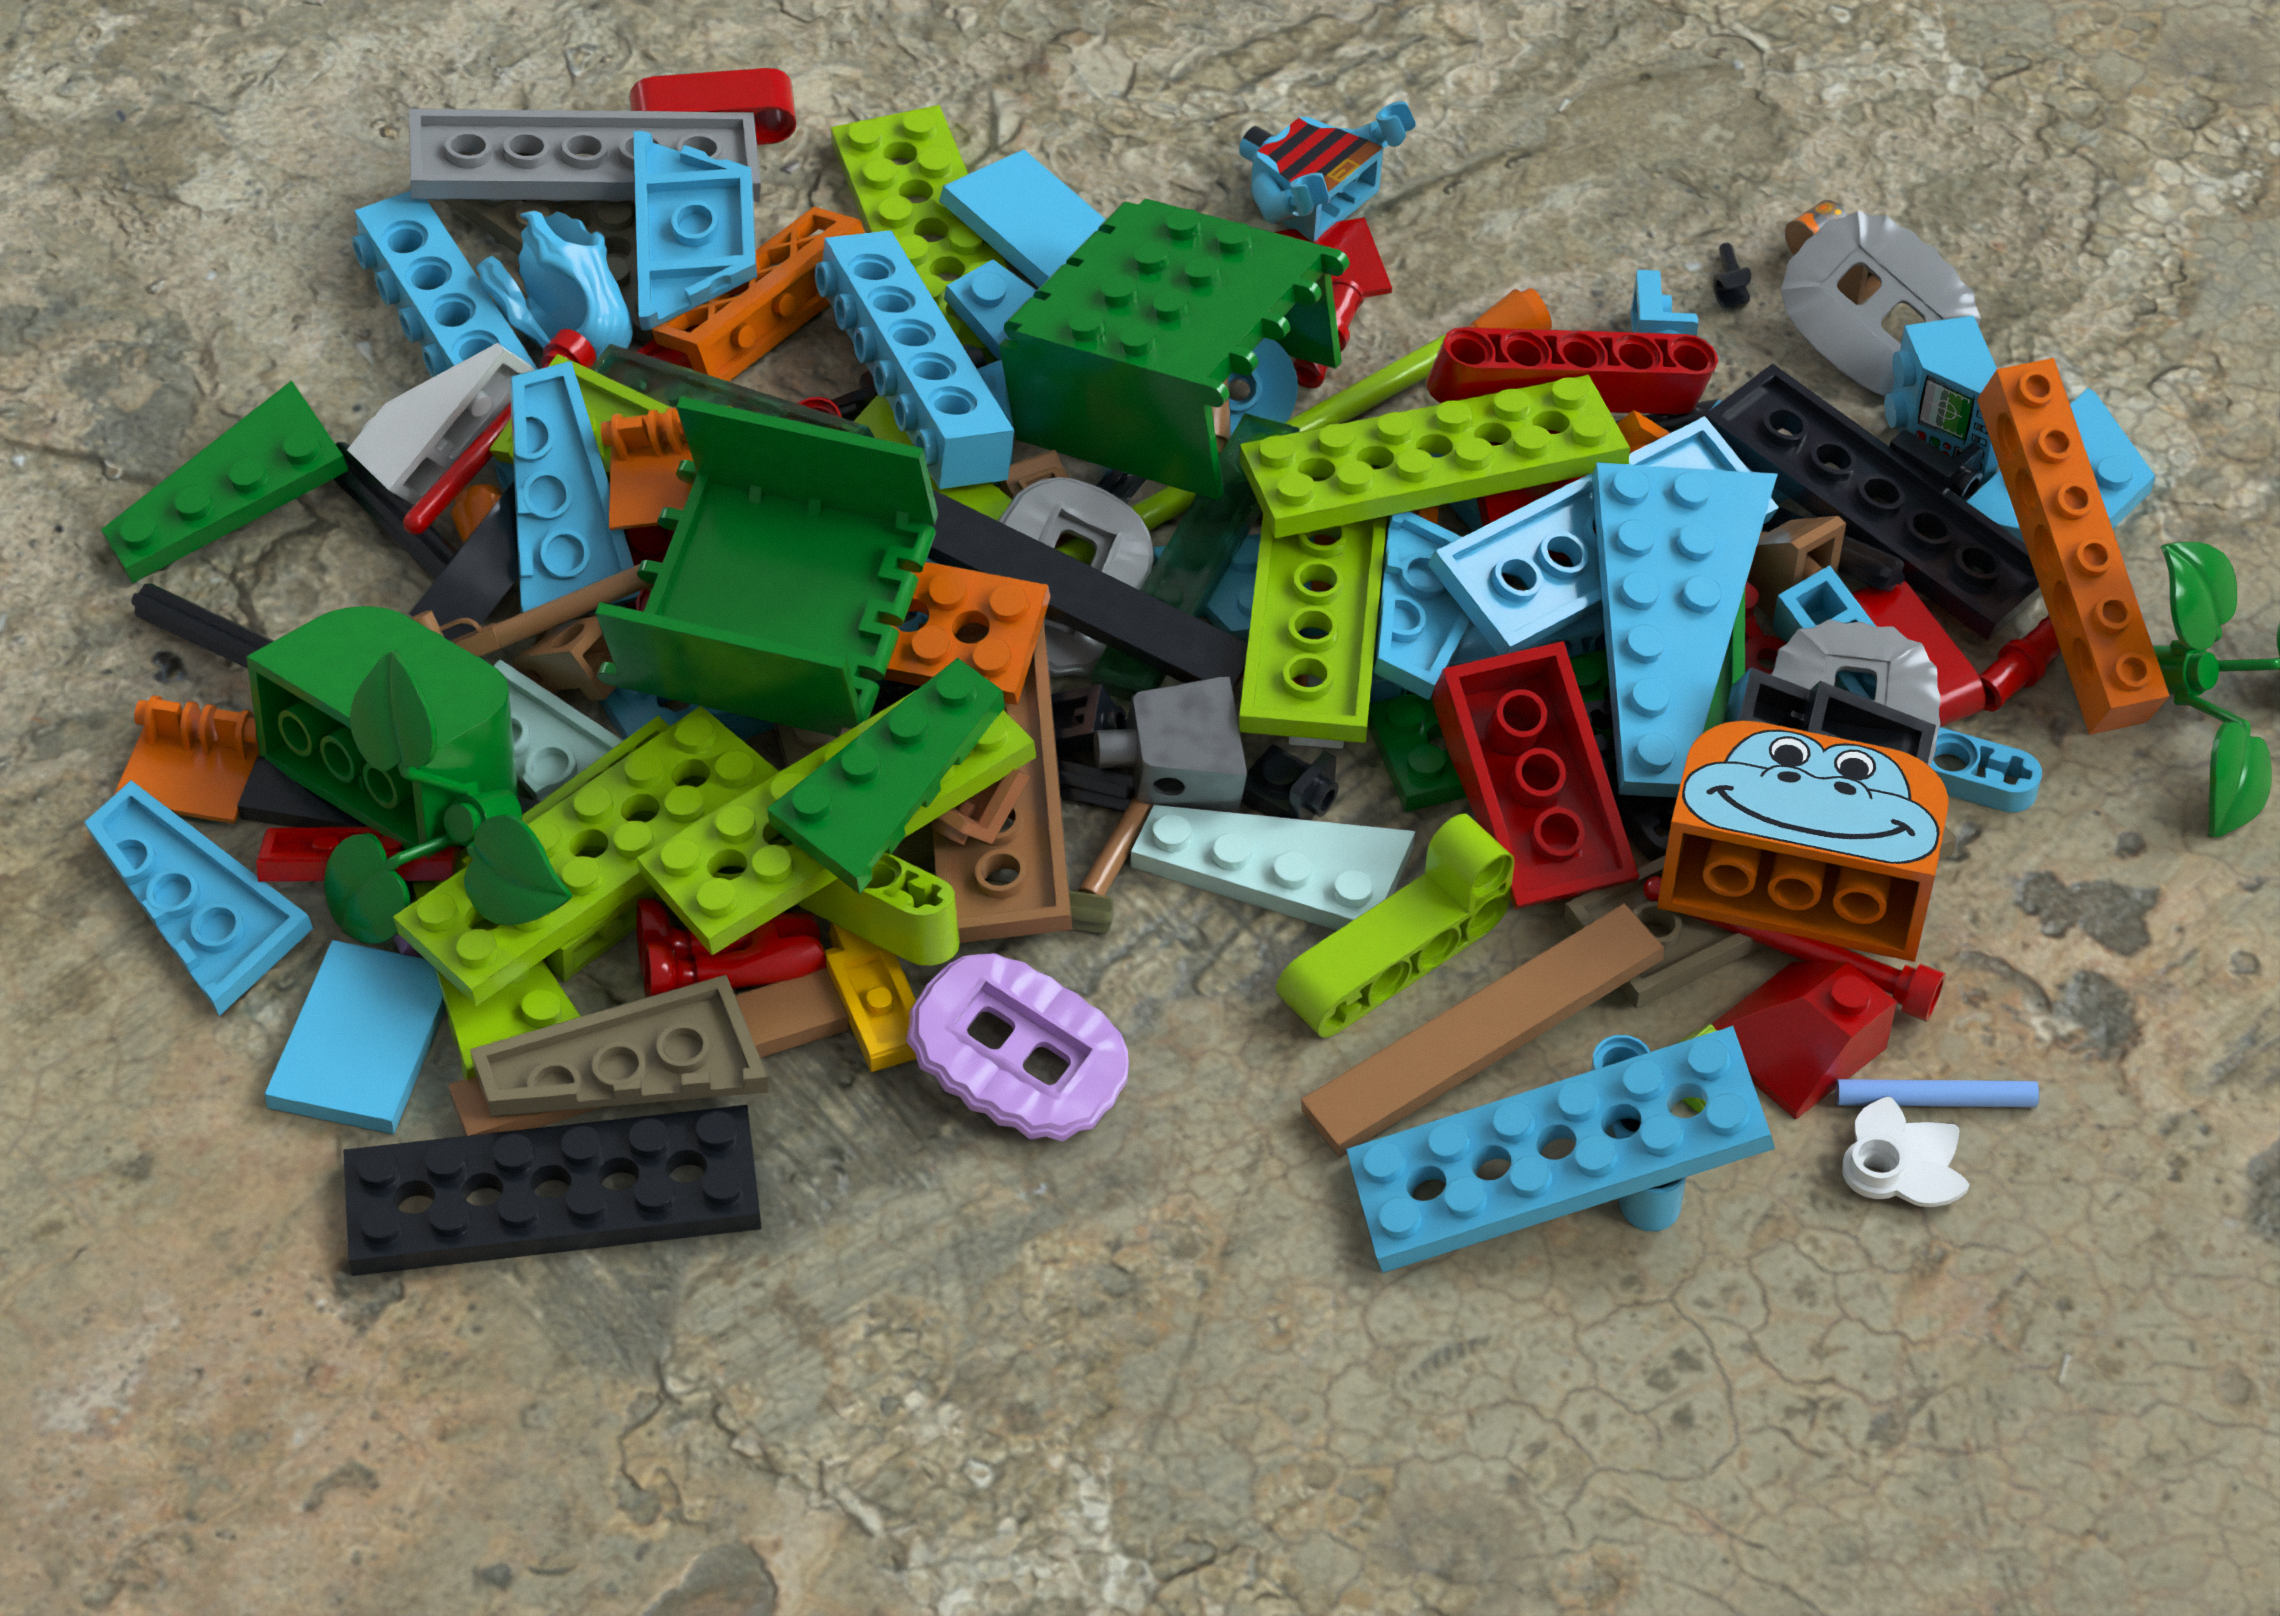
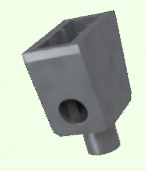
[1093,677,1247,812]

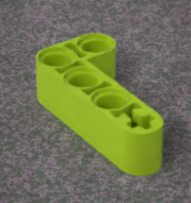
[1275,814,1514,1038]
[713,834,960,966]

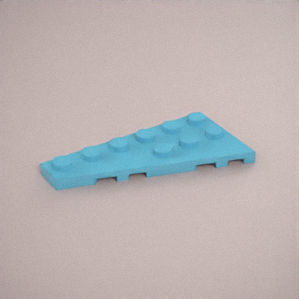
[1591,462,1777,798]

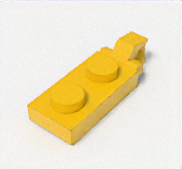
[824,922,917,1072]

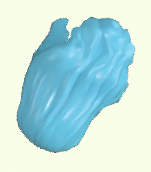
[476,211,633,371]

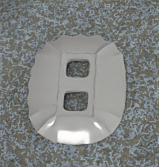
[1781,211,1981,396]
[998,477,1153,677]
[1771,619,1940,766]

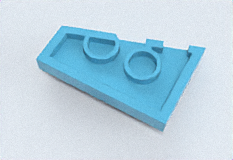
[1372,511,1472,700]

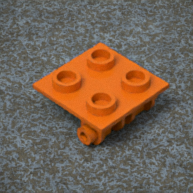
[601,406,732,531]
[114,695,259,824]

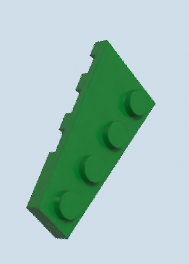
[101,380,349,583]
[767,658,1005,895]

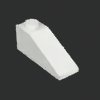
[347,343,535,505]

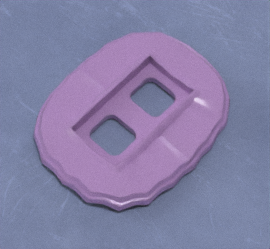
[906,953,1129,1142]

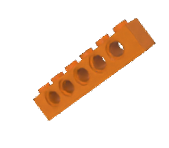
[1977,358,2170,735]

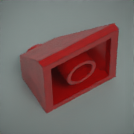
[1711,962,1897,1119]

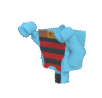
[1239,101,1416,242]

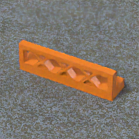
[651,206,865,393]

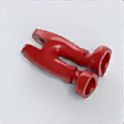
[636,898,827,998]

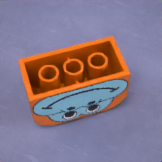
[1657,721,1949,962]

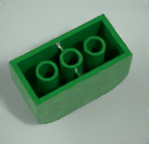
[246,606,518,860]

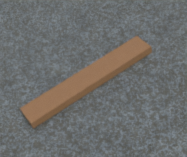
[1301,903,1664,1158]
[448,967,849,1136]

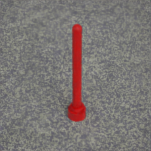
[403,329,597,535]
[1643,877,1946,1022]

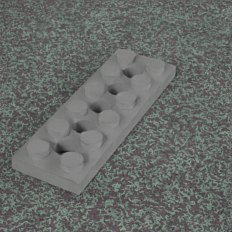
[409,109,761,202]

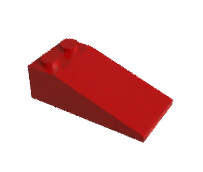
[1431,641,1640,910]

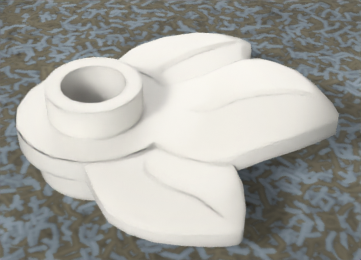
[1842,1097,1969,1207]

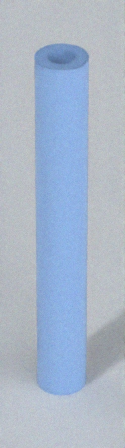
[1835,1079,2039,1108]

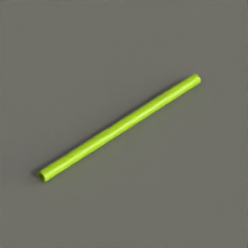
[1054,335,1446,565]

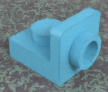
[1630,270,1698,336]

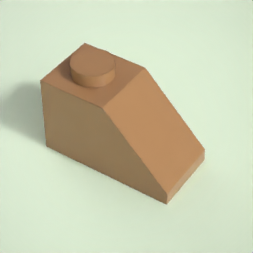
[1746,516,1846,621]

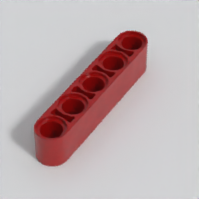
[1426,327,1718,414]

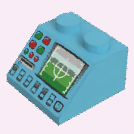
[1884,315,1998,485]

